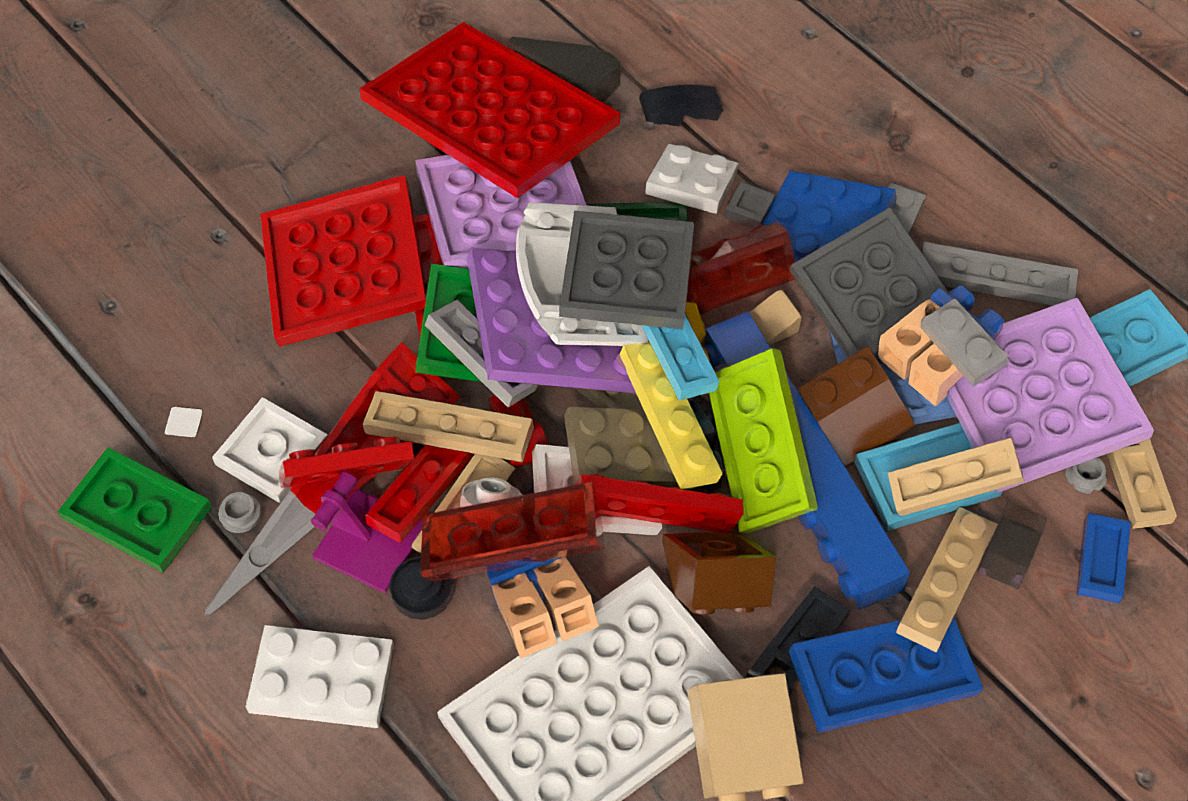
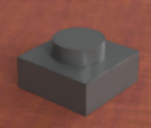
[725,182,775,230]

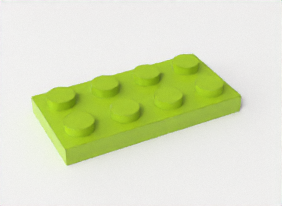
[709,348,818,533]

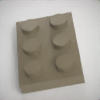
[564,407,694,490]

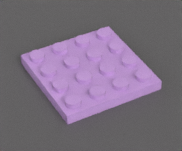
[415,155,587,269]
[946,297,1154,493]

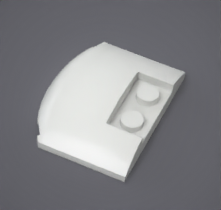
[516,202,648,346]

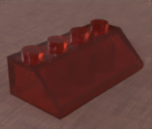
[686,221,795,315]
[420,482,605,581]

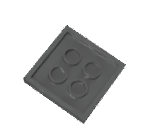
[789,208,948,358]
[559,210,694,329]

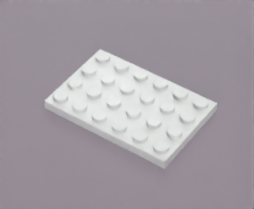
[437,566,744,801]

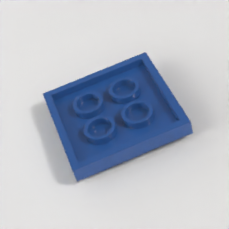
[747,171,897,271]

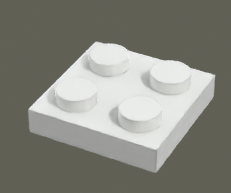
[645,144,739,214]
[212,397,328,503]

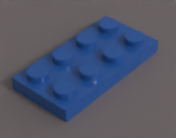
[788,617,984,733]

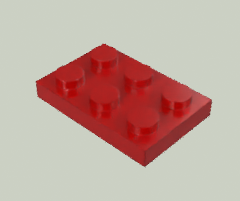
[278,437,414,488]

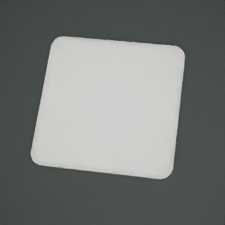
[165,407,202,437]

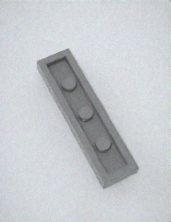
[921,242,1078,306]

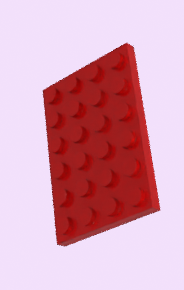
[360,22,620,199]

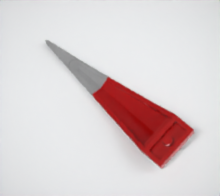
[205,342,461,616]

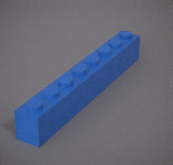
[702,312,910,610]

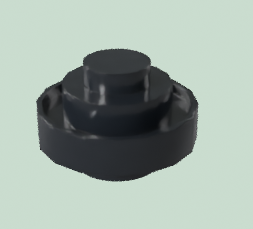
[389,556,454,620]

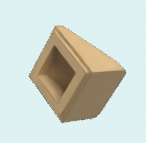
[749,289,801,345]

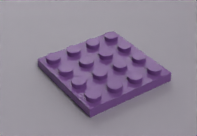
[467,247,636,393]

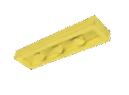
[619,342,723,490]

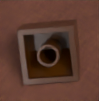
[797,346,915,468]
[662,532,776,615]

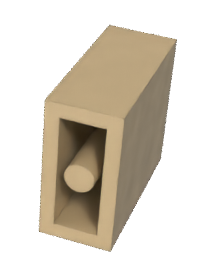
[687,673,804,801]

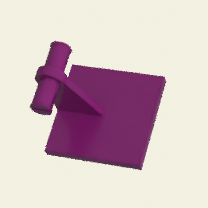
[310,472,427,594]

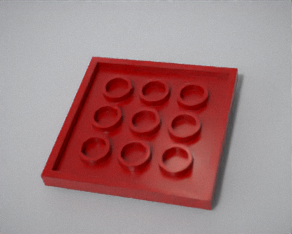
[260,175,427,347]

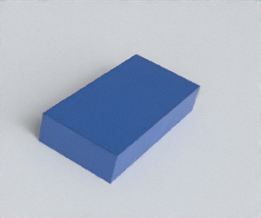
[1076,513,1131,603]

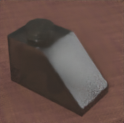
[978,501,1047,589]

